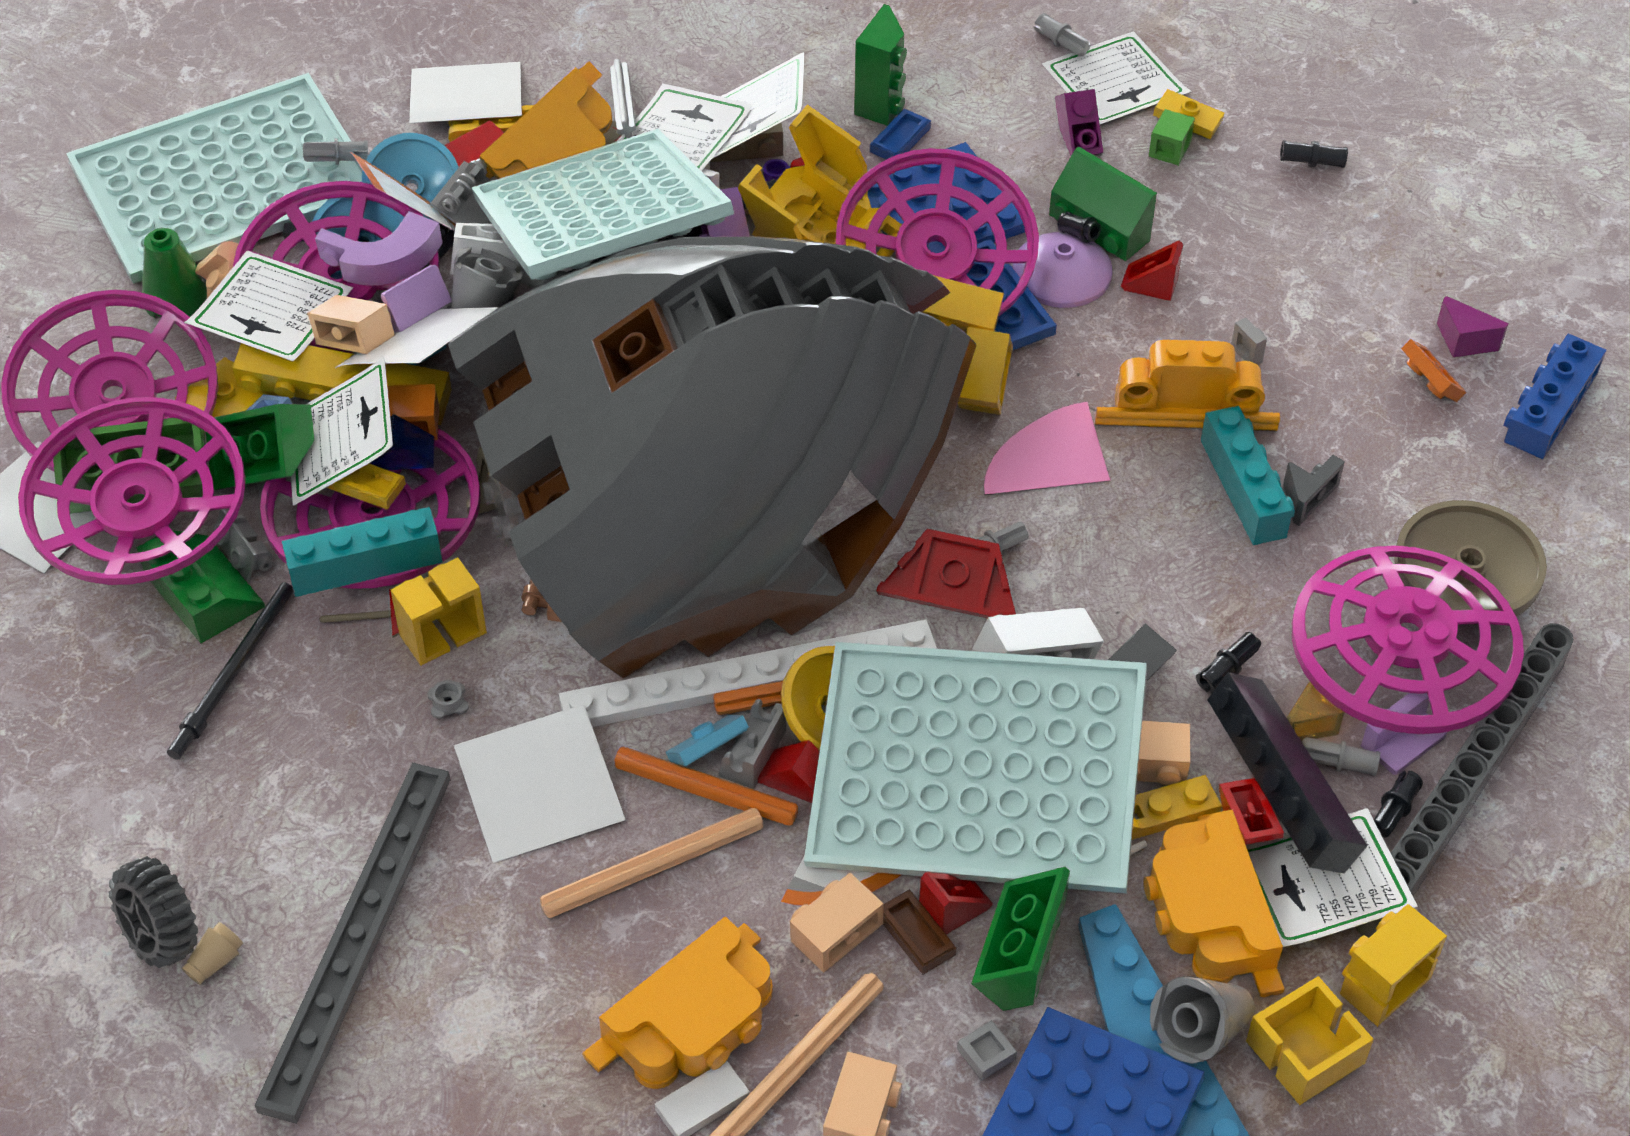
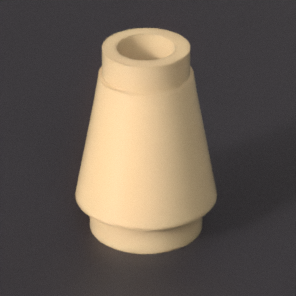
[182,922,243,985]

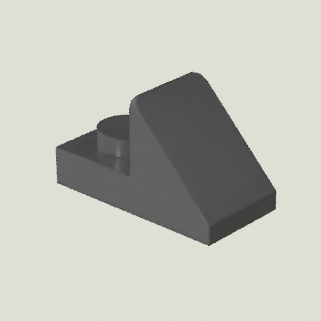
[1284,455,1345,526]

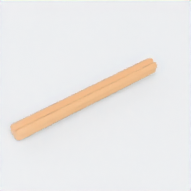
[540,808,763,918]
[709,973,884,1136]

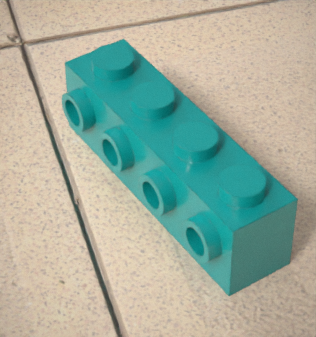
[1201,406,1295,546]
[282,507,443,597]

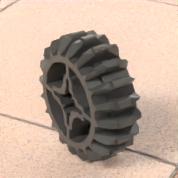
[109,856,198,968]

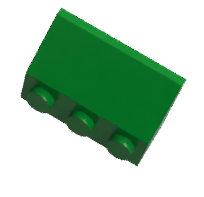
[854,4,907,126]
[1049,147,1157,262]
[205,404,314,490]
[136,530,265,644]
[971,867,1070,1011]

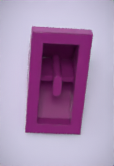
[1437,296,1509,357]

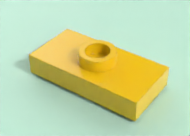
[1153,89,1225,140]
[326,464,406,510]

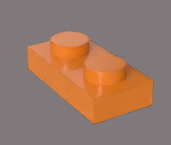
[1401,339,1467,402]

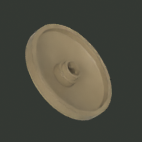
[1394,500,1547,625]

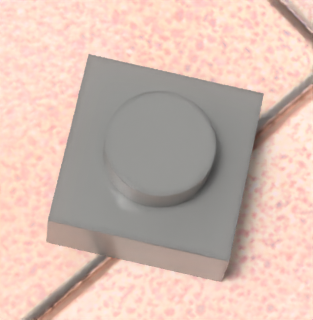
[1231,318,1267,365]
[957,1020,1017,1080]

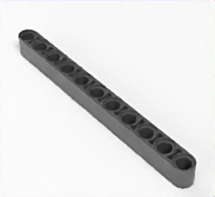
[1355,623,1574,938]

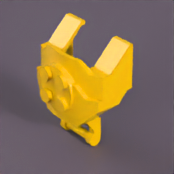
[738,104,902,257]

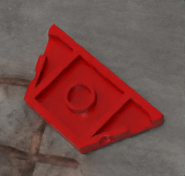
[876,528,1016,619]

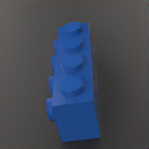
[1503,333,1606,459]

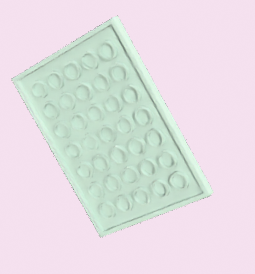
[66,73,363,284]
[472,129,734,280]
[804,642,1147,894]

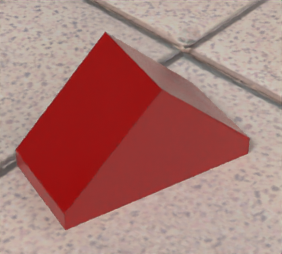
[1121,240,1184,301]
[758,740,820,803]
[1219,778,1284,845]
[919,872,993,935]

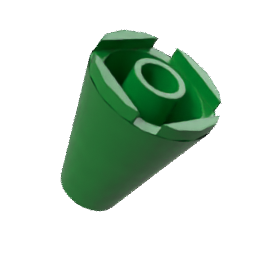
[142,228,207,318]

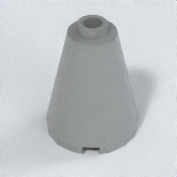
[451,247,523,312]
[1150,976,1255,1064]

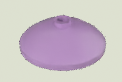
[1012,232,1112,308]

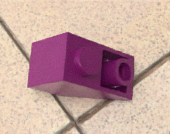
[1055,89,1104,156]

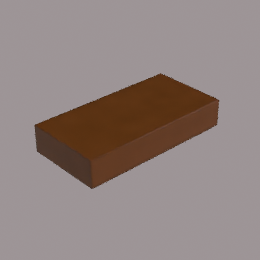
[883,889,957,975]

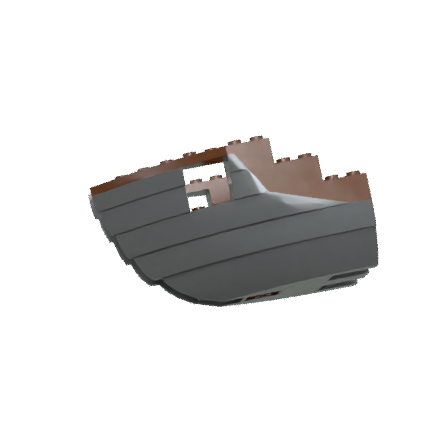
[448,236,977,679]

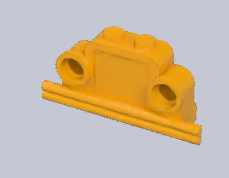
[480,61,612,179]
[1095,340,1280,431]
[1143,810,1285,997]
[582,916,773,1089]

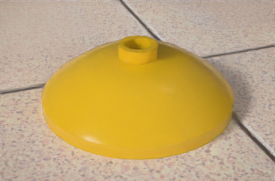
[781,646,835,750]

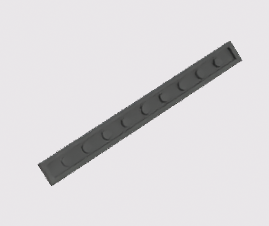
[254,762,451,1124]

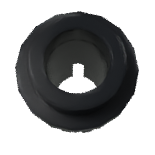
[1057,211,1101,243]

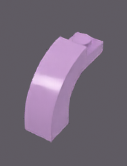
[315,211,443,285]

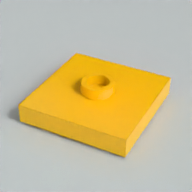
[175,357,276,417]

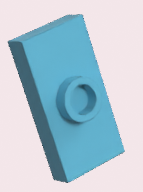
[665,715,749,766]

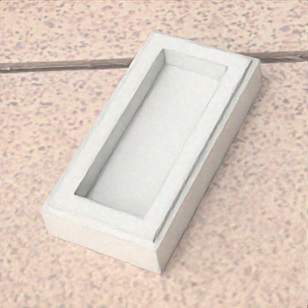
[655,1061,750,1136]

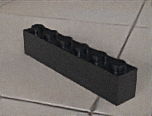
[1207,672,1368,874]

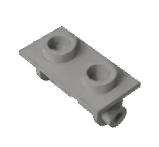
[213,509,273,582]

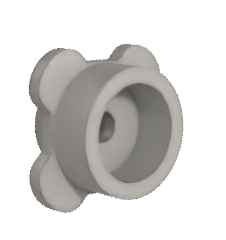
[427,680,469,719]

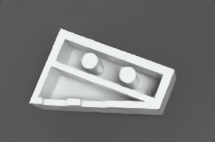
[971,608,1104,659]

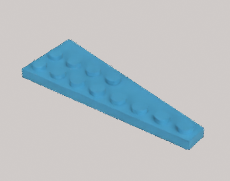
[1078,904,1249,1136]

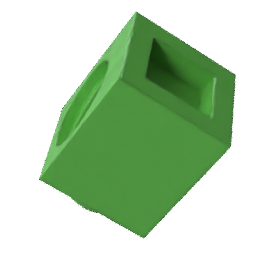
[1148,109,1195,166]

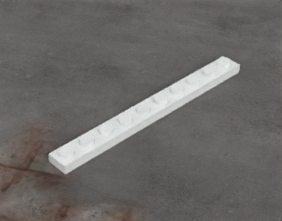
[559,619,937,727]

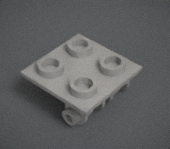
[430,159,492,224]

